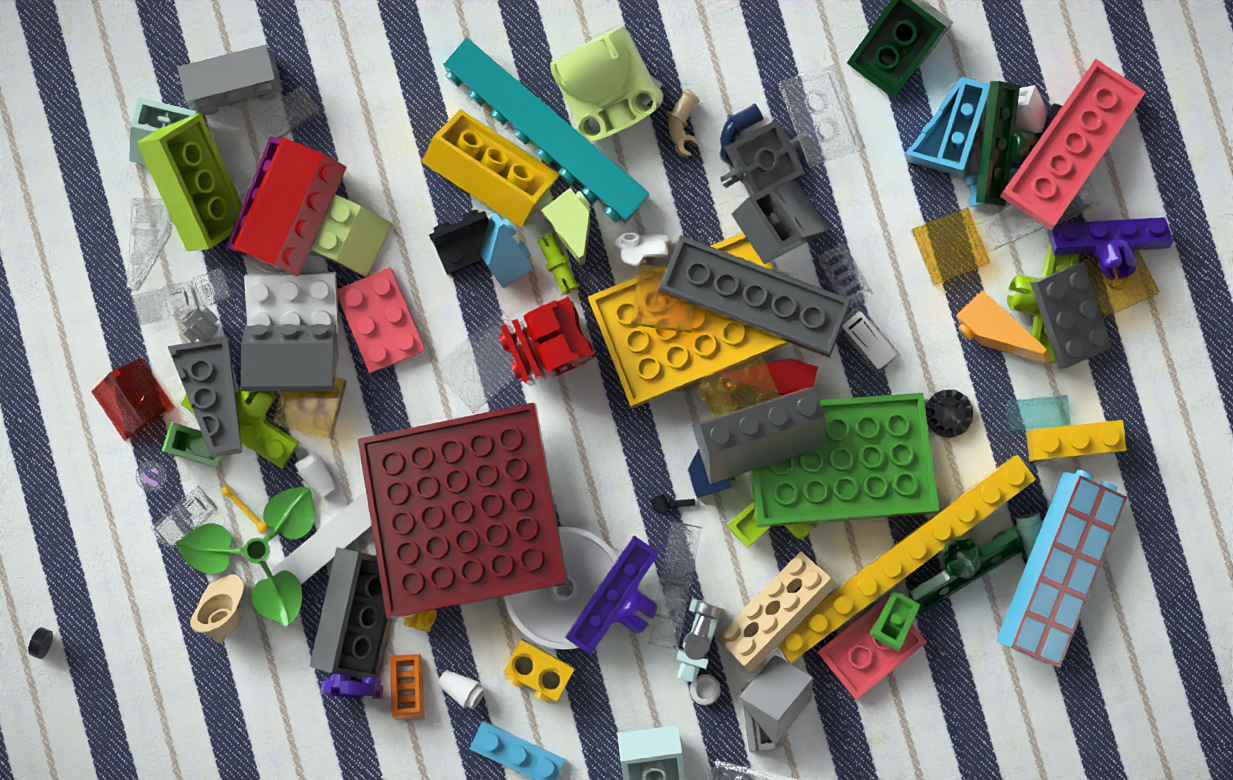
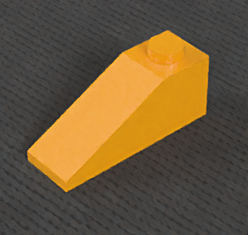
[956,290,1050,364]

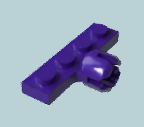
[1047,217,1173,280]
[564,536,659,655]

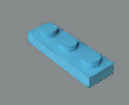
[470,721,566,780]

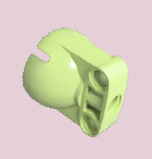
[550,26,663,141]

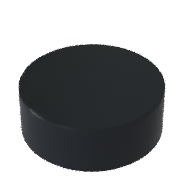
[28,627,53,659]

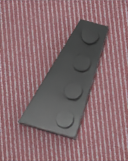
[167,337,243,458]

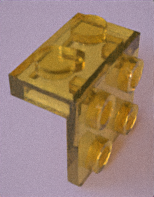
[697,354,779,419]

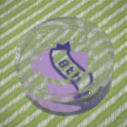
[135,461,167,491]

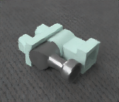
[676,598,722,683]

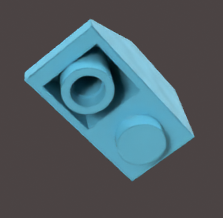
[480,213,533,289]

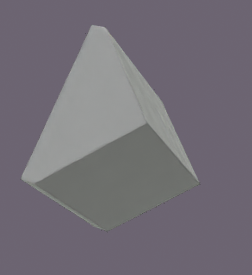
[738,655,813,743]

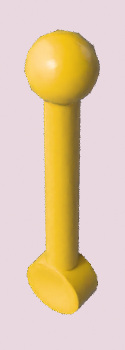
[221,485,269,534]

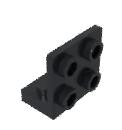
[429,210,489,276]

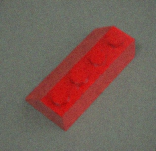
[232,137,347,277]

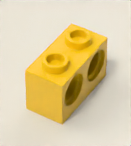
[503,639,575,703]

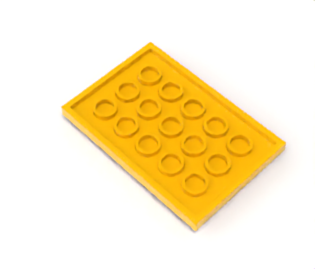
[588,232,790,409]

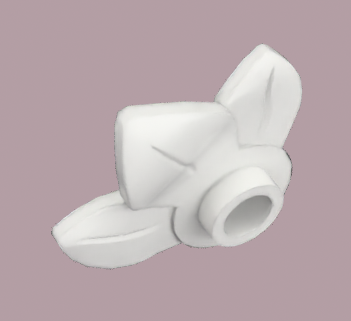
[615,232,671,266]

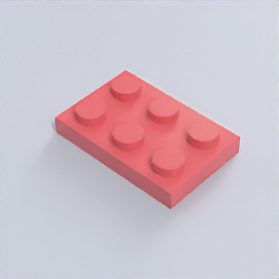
[337,267,426,374]
[817,594,927,700]

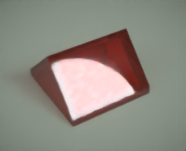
[91,358,175,442]

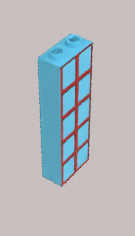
[996,469,1128,668]

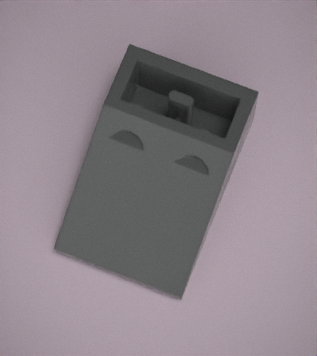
[731,180,829,265]

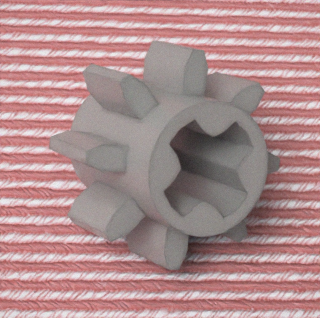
[181,306,218,342]

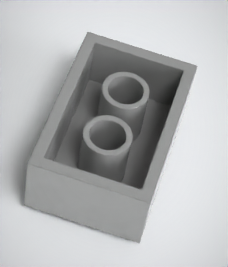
[177,44,283,115]

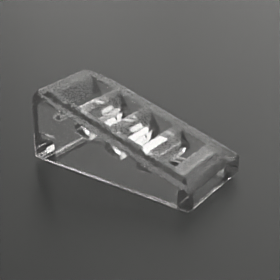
[817,243,873,308]

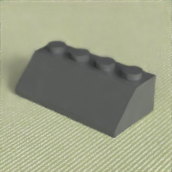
[692,387,825,484]
[309,547,392,678]

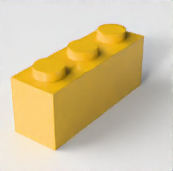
[1026,420,1127,462]

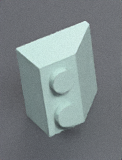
[617,725,686,780]

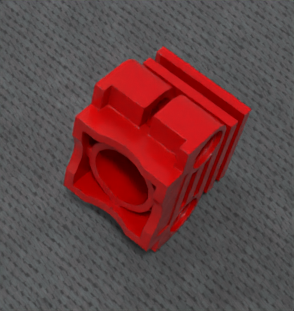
[499,297,597,386]

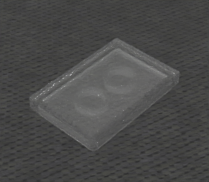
[778,64,866,168]
[434,309,516,414]

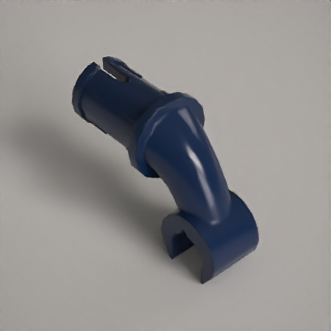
[719,103,764,164]

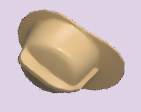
[190,574,244,643]

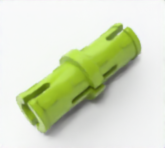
[537,232,579,295]

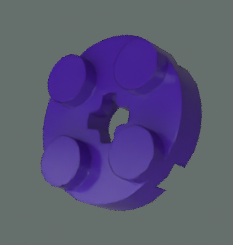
[321,674,384,699]

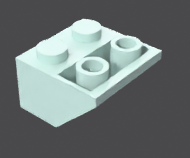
[129,97,198,165]

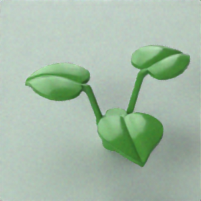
[177,487,315,626]

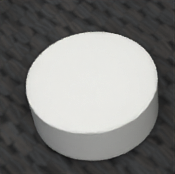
[690,674,721,705]

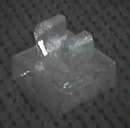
[193,268,233,308]

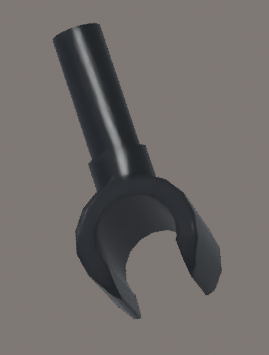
[651,493,695,513]

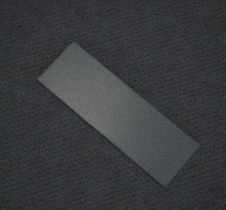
[658,235,852,358]

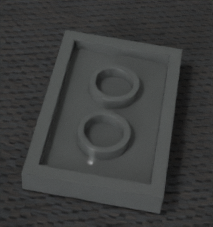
[1030,262,1112,369]

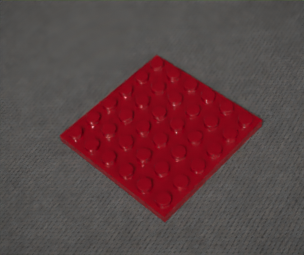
[358,402,568,619]

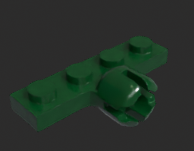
[976,81,1039,206]
[909,528,1024,614]

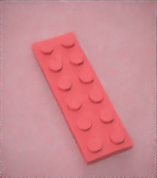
[1000,59,1146,230]

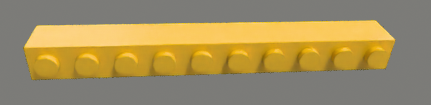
[777,455,1036,663]

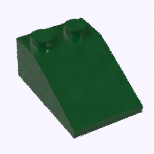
[847,0,954,99]

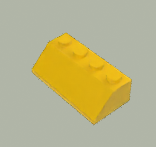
[421,109,560,228]

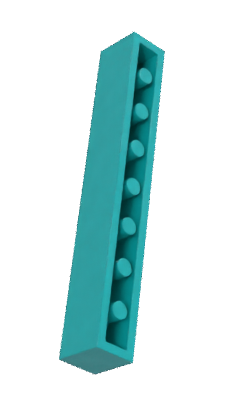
[443,37,649,224]

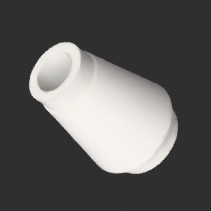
[294,451,336,498]
[438,670,485,710]

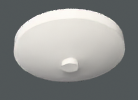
[503,526,618,649]

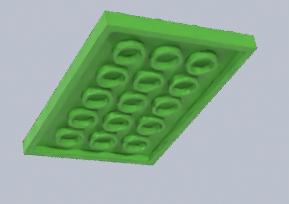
[743,393,940,528]

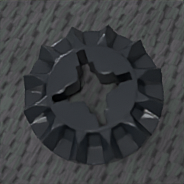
[925,389,973,438]

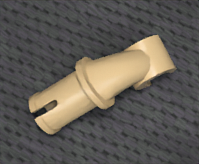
[666,90,700,157]

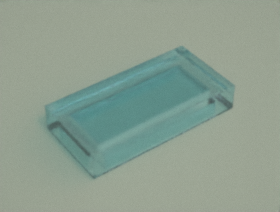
[1005,395,1071,431]

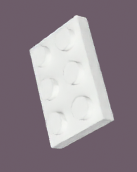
[244,272,340,333]

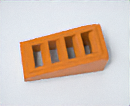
[390,654,425,720]

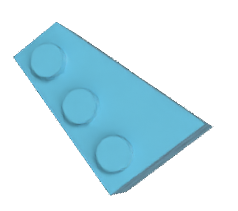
[905,77,990,178]

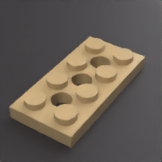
[716,552,838,672]

